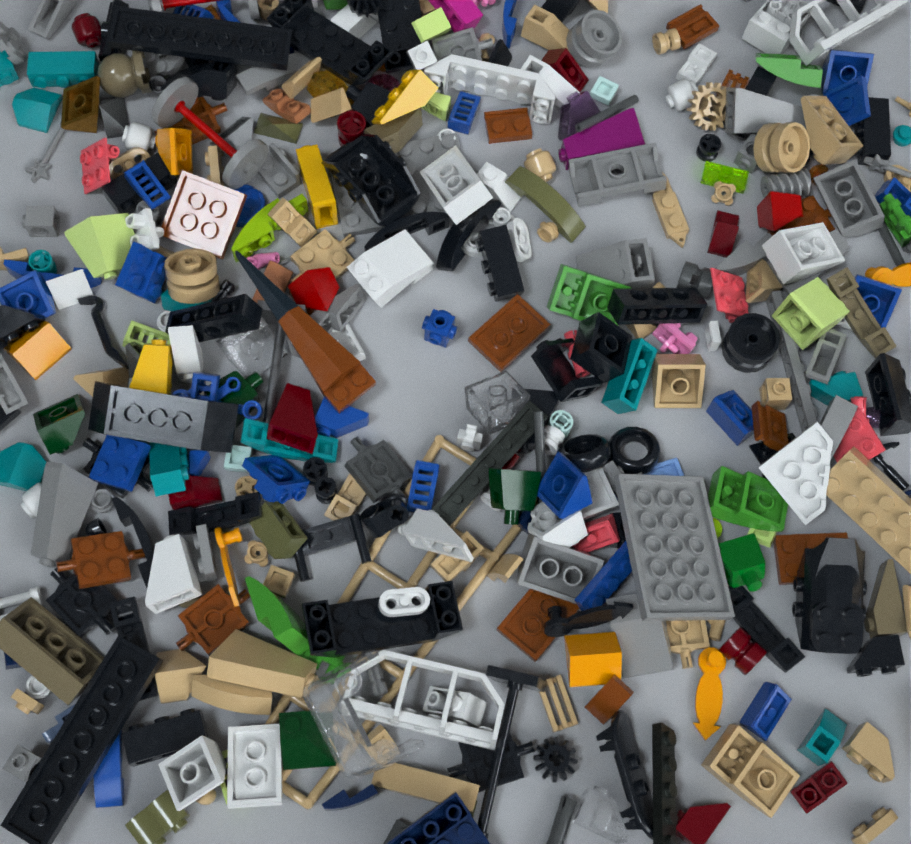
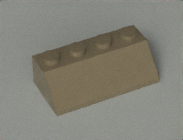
[0,597,104,706]

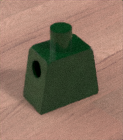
[203,371,264,429]
[488,468,541,525]

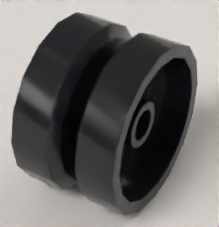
[721,313,780,373]

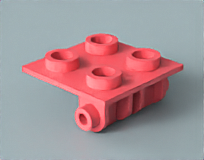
[80,137,120,194]
[710,268,748,323]
[833,409,886,462]

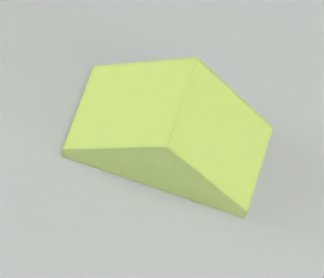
[411,7,451,43]

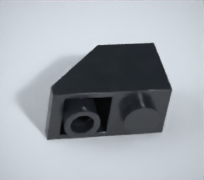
[0,305,46,344]
[847,635,905,677]

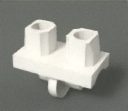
[125,208,165,251]

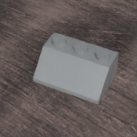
[813,160,885,236]
[517,533,604,604]

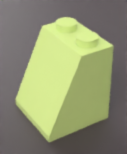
[64,213,135,280]
[772,277,850,350]

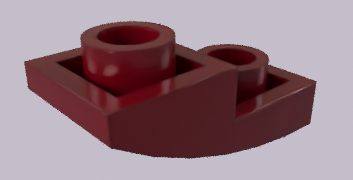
[790,761,848,814]

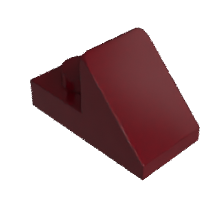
[707,210,739,258]

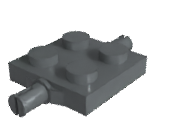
[344,436,413,503]

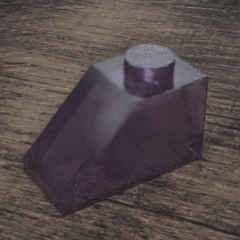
[558,90,601,141]

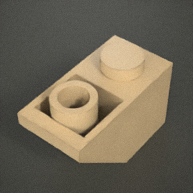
[842,722,895,783]

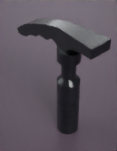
[872,442,910,491]

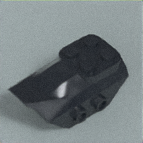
[321,134,421,226]
[792,537,867,654]

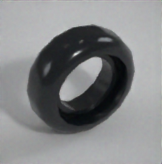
[609,426,660,474]
[559,434,611,473]

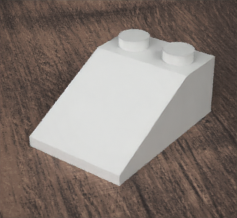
[420,145,493,225]
[762,222,845,285]
[347,229,434,308]

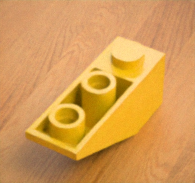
[372,70,438,124]

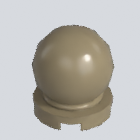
[98,50,152,98]

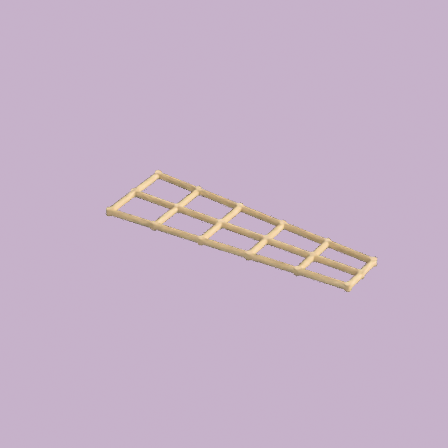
[265,435,538,810]

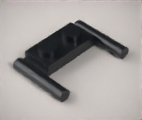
[294,513,372,582]

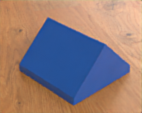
[822,49,874,94]
[855,274,902,328]
[706,390,754,446]
[537,451,593,519]

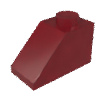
[541,48,589,92]
[168,476,223,510]
[676,803,731,844]

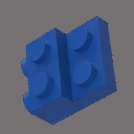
[115,241,167,304]
[242,455,310,504]

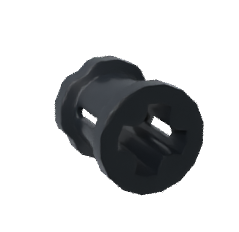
[314,476,338,504]

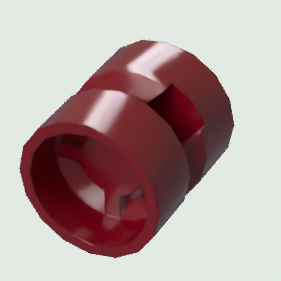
[337,110,366,147]
[718,627,767,675]

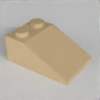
[801,96,863,165]

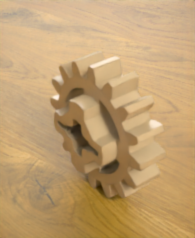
[687,82,728,131]

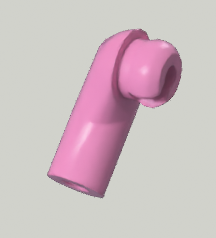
[246,252,280,270]

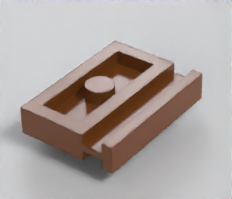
[666,4,719,50]
[484,107,532,144]
[751,401,788,451]

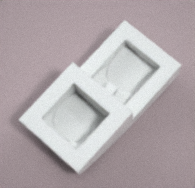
[675,43,717,85]

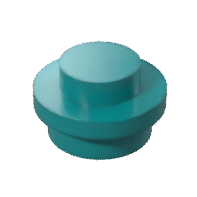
[893,125,911,147]

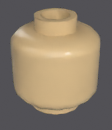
[524,148,556,182]

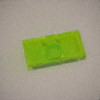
[700,161,749,194]

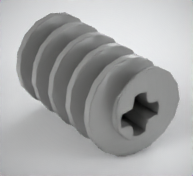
[760,168,811,198]

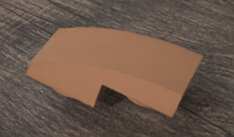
[262,88,311,124]

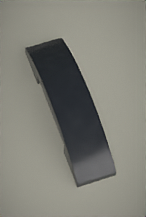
[436,200,501,271]
[364,212,450,251]
[168,492,262,535]
[112,497,155,588]
[728,585,805,673]
[109,596,158,701]

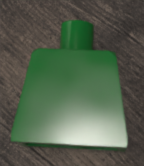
[718,533,765,592]

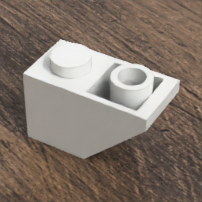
[422,686,487,727]

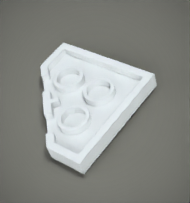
[758,422,833,525]

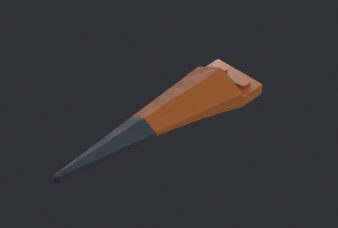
[235,250,376,414]

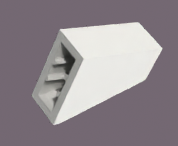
[145,534,202,614]

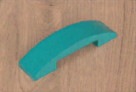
[240,418,339,463]

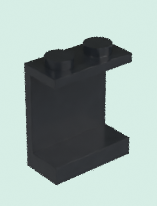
[531,338,602,402]

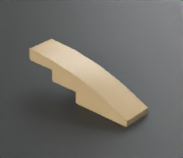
[371,759,480,813]

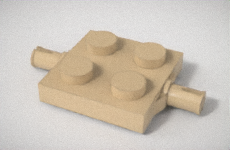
[290,229,355,283]
[666,620,710,669]

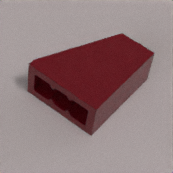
[266,383,318,454]

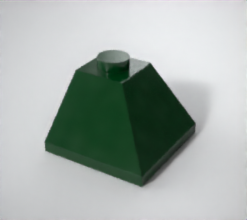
[33,394,85,455]
[279,711,336,770]

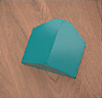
[12,88,63,133]
[0,442,46,491]

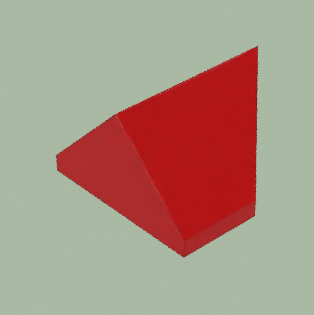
[757,191,803,231]
[288,267,340,312]

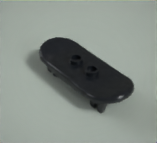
[596,710,653,840]

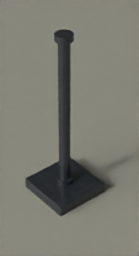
[477,665,546,839]

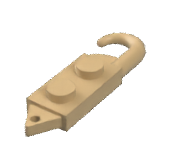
[652,172,690,248]

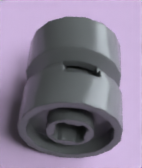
[676,261,713,299]

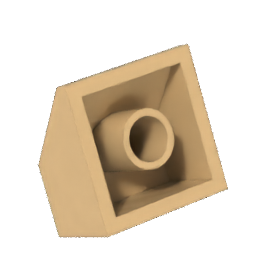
[652,354,706,408]

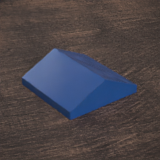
[0,270,56,319]

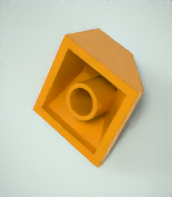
[155,128,193,175]

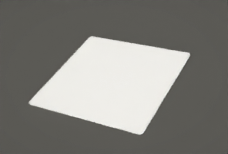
[46,269,94,310]

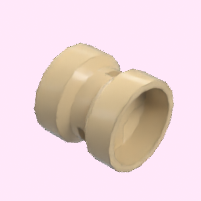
[652,28,681,55]

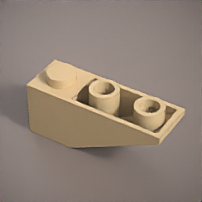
[521,5,578,64]

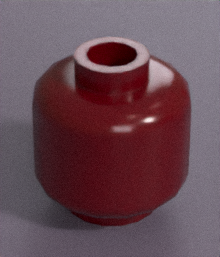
[71,13,102,48]

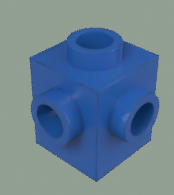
[422,309,457,348]

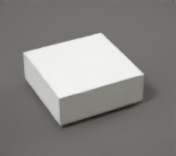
[704,321,721,352]

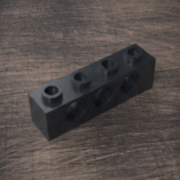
[607,287,707,325]
[165,294,263,342]

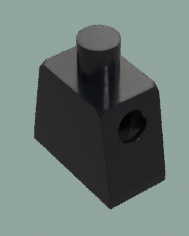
[346,82,391,128]

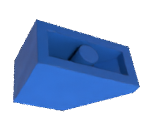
[315,397,369,438]

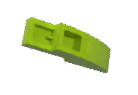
[231,194,308,263]

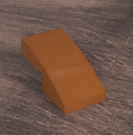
[585,674,634,725]

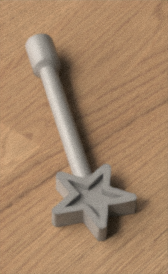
[25,122,65,183]
[863,154,911,179]

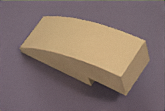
[191,675,272,715]

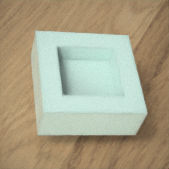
[589,76,619,106]
[224,445,253,473]

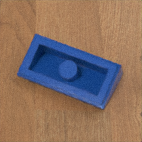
[740,682,792,741]

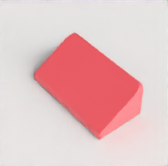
[571,514,620,552]

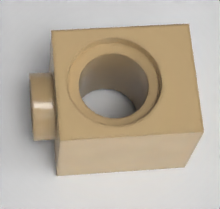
[759,378,792,410]

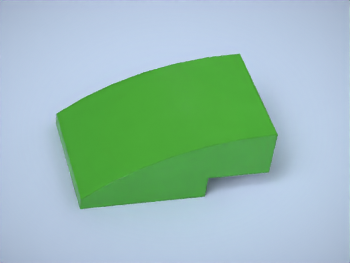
[755,53,823,88]
[547,264,631,325]
[708,466,788,532]
[245,576,309,655]

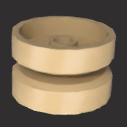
[753,122,810,173]
[164,248,220,304]

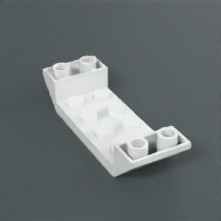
[424,54,555,124]

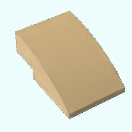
[701,724,800,818]

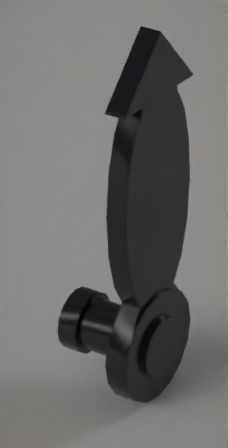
[543,601,633,637]

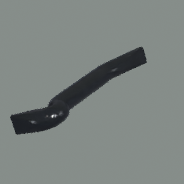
[77,296,128,369]

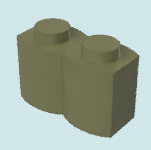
[125,790,190,844]

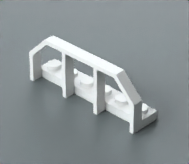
[789,0,908,66]
[342,650,505,750]

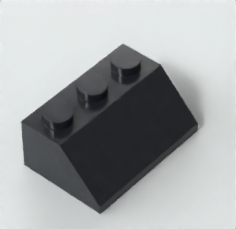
[865,353,911,437]

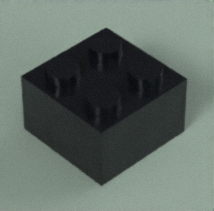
[570,312,632,383]

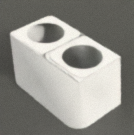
[331,4,378,38]

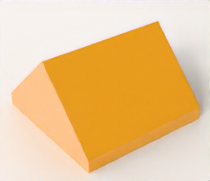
[3,320,71,380]
[564,632,622,688]

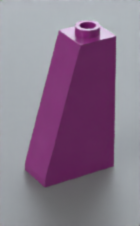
[558,108,645,170]

